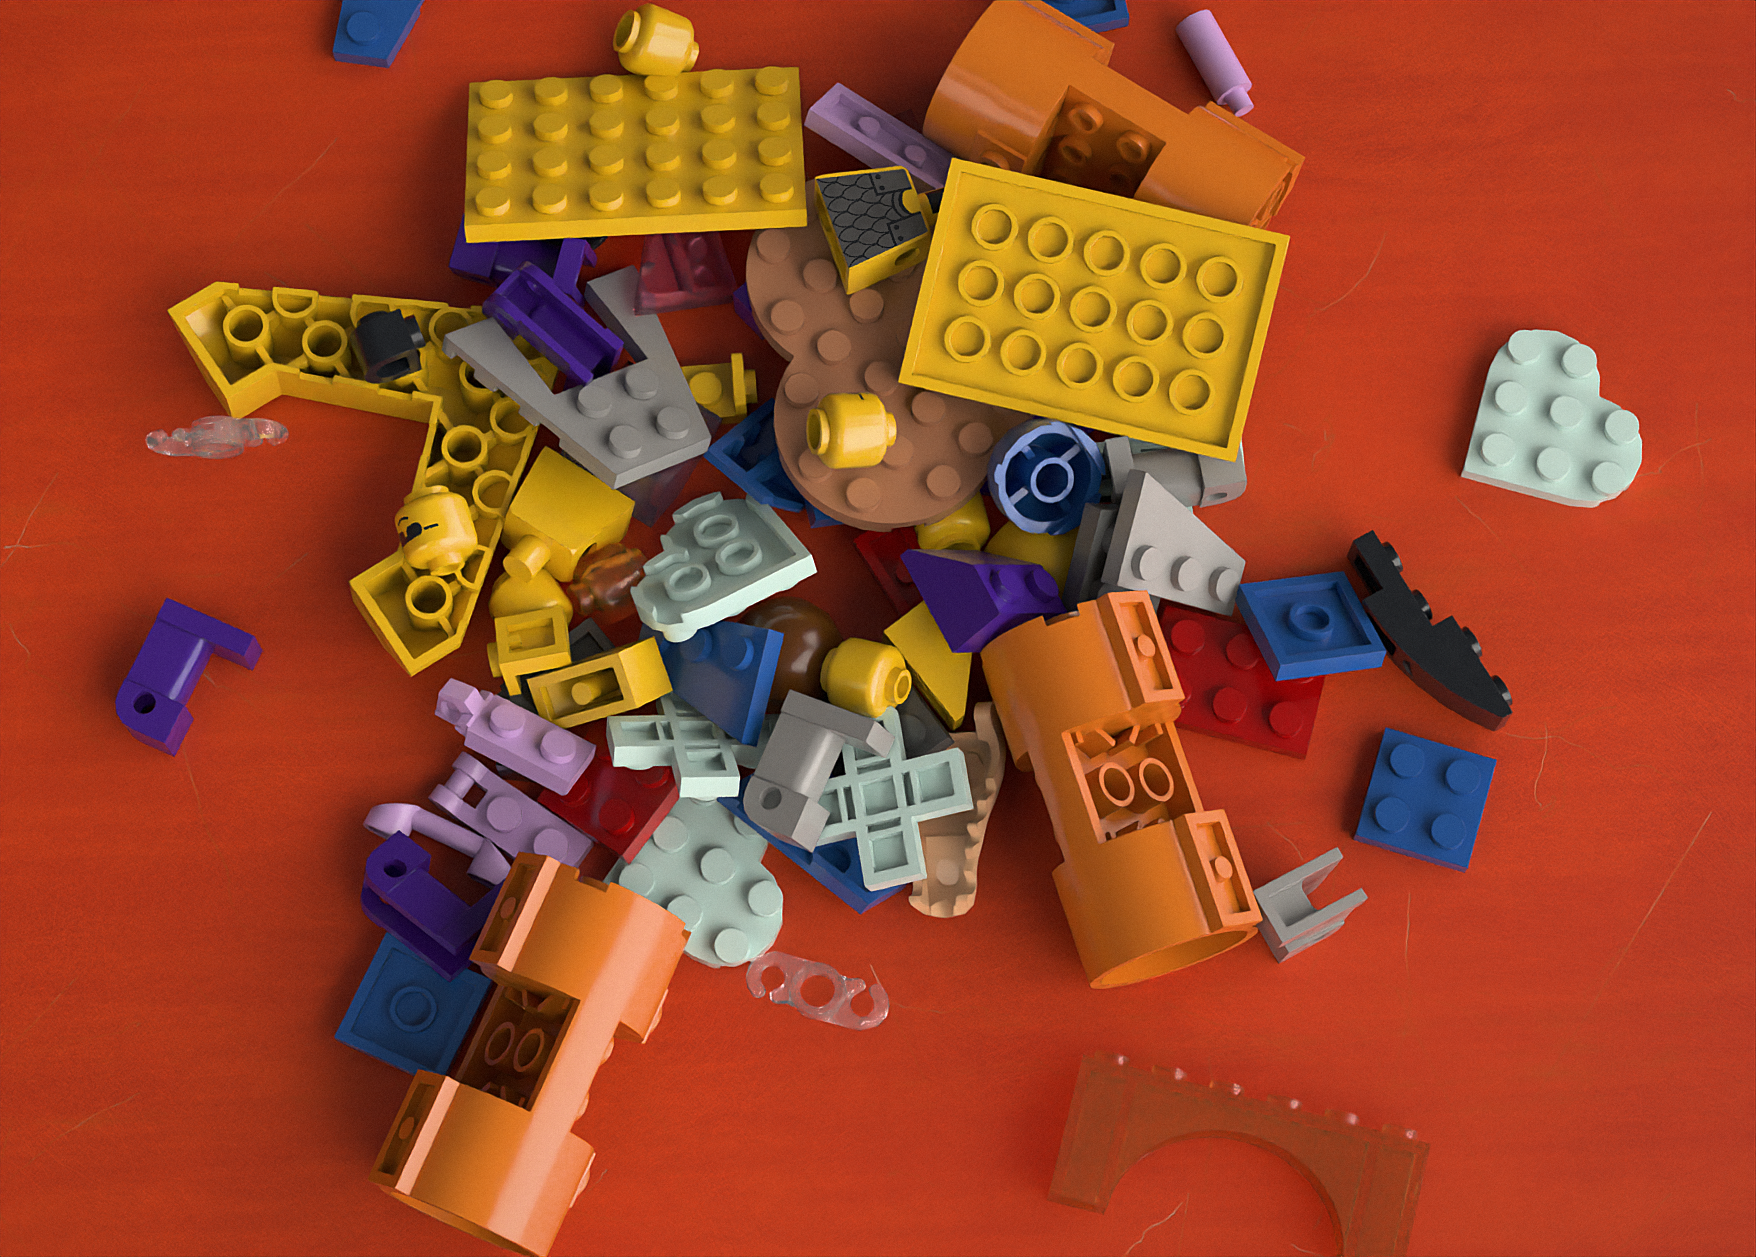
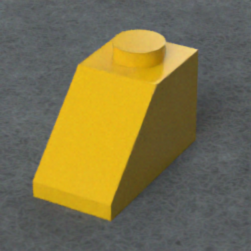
[881,600,972,732]
[527,636,673,729]

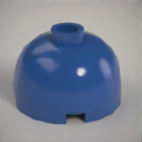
[987,418,1105,535]

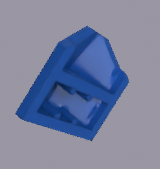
[703,398,806,513]

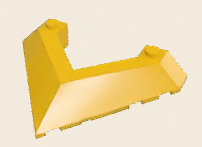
[167,281,559,677]

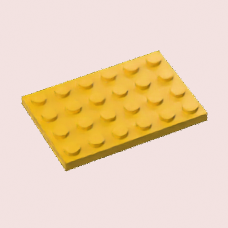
[464,66,807,243]
[898,158,1290,463]

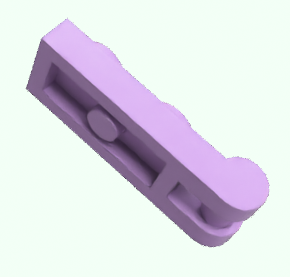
[428,751,594,868]

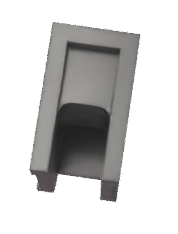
[1101,436,1247,507]
[743,690,895,853]
[1253,847,1368,963]

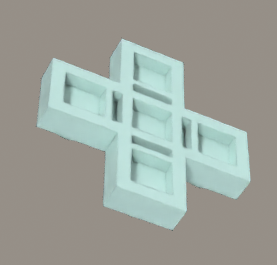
[606,691,780,801]
[815,706,974,892]

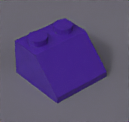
[900,549,1068,653]

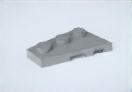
[1101,468,1246,616]

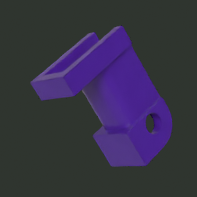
[448,213,598,309]
[482,261,624,392]
[115,598,263,757]
[360,830,506,983]

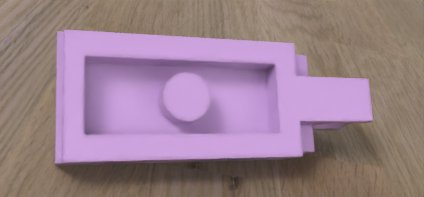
[435,678,596,796]

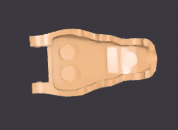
[909,701,1006,918]

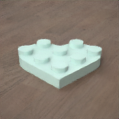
[1461,329,1642,508]
[630,492,817,642]
[603,797,783,968]

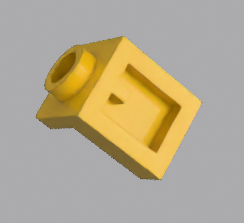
[680,352,758,425]
[487,606,572,696]

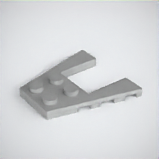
[442,265,711,490]

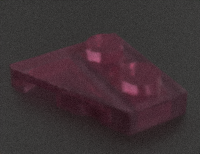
[633,231,738,316]

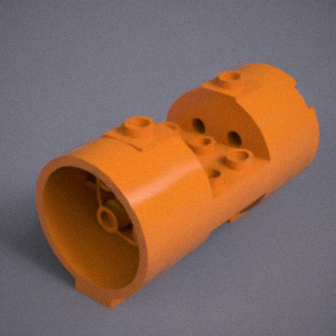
[923,0,1305,230]
[980,590,1263,989]
[367,851,692,1257]

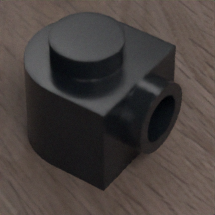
[349,309,426,384]

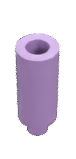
[1176,10,1254,117]

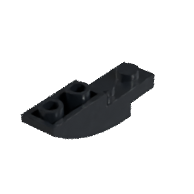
[1347,530,1513,732]

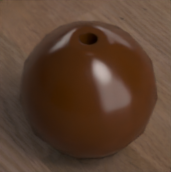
[736,596,844,714]

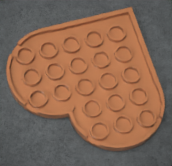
[746,171,1035,532]

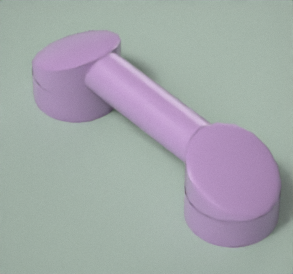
[363,803,511,890]

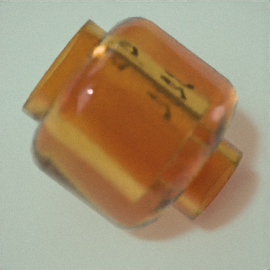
[566,542,648,627]

